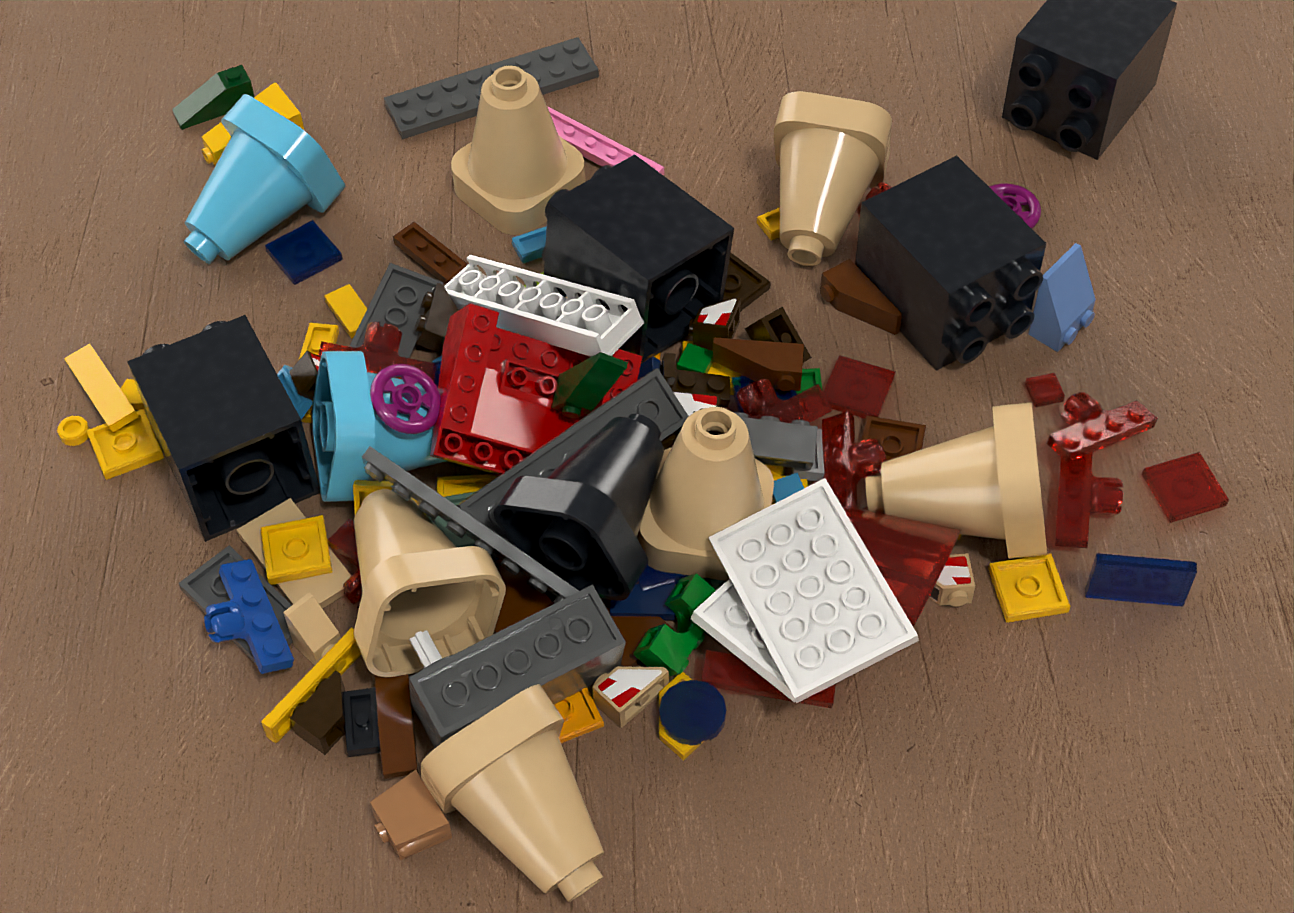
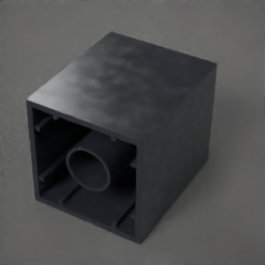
[1002,0,1177,160]
[542,154,734,364]
[855,155,1046,371]
[127,315,321,542]

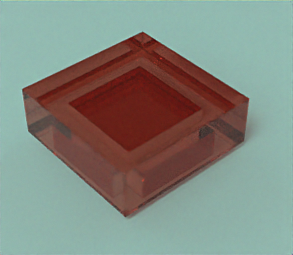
[1025,373,1065,408]

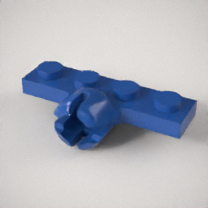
[204,559,294,674]

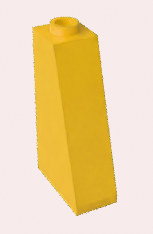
[201,83,305,166]

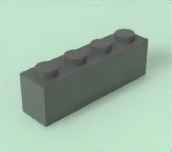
[693,408,818,470]

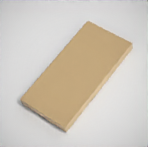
[236,498,357,609]

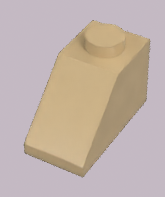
[283,592,341,665]

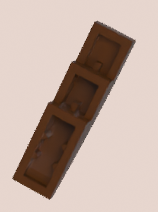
[375,674,419,779]

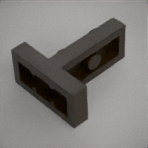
[661,352,730,407]

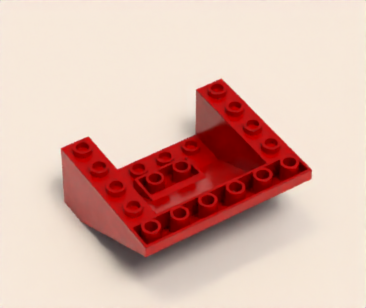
[430,303,642,475]

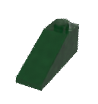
[172,65,255,130]
[552,352,628,419]

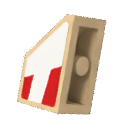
[902,553,975,607]
[592,666,669,728]

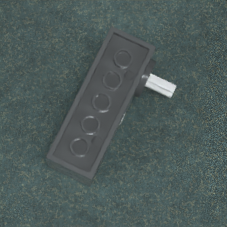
[409,585,626,748]

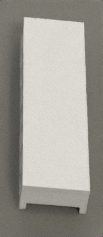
[432,255,644,357]

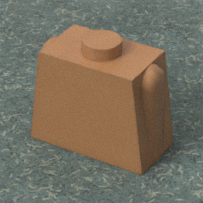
[370,770,452,860]

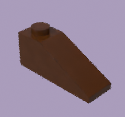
[820,259,902,335]
[713,338,804,391]

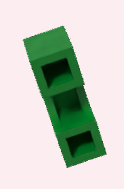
[633,573,716,676]

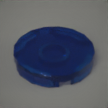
[659,680,727,745]

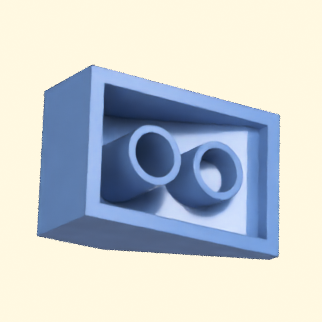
[1029,243,1096,352]

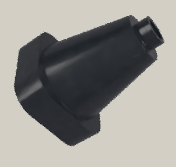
[494,414,664,601]

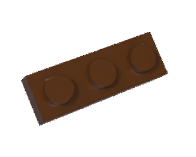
[393,222,468,285]

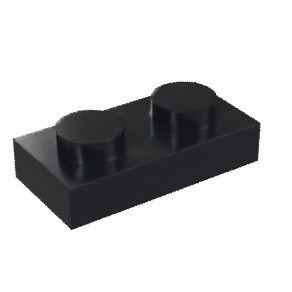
[343,687,381,757]

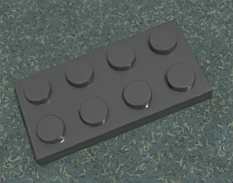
[348,263,443,369]
[178,545,293,665]

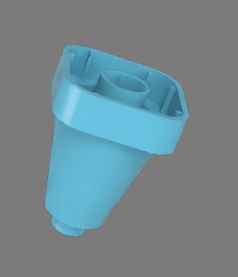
[183,94,346,264]
[312,351,447,502]

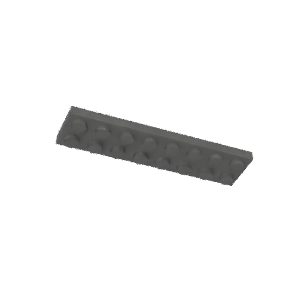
[384,37,599,139]
[456,368,689,559]
[362,446,579,603]

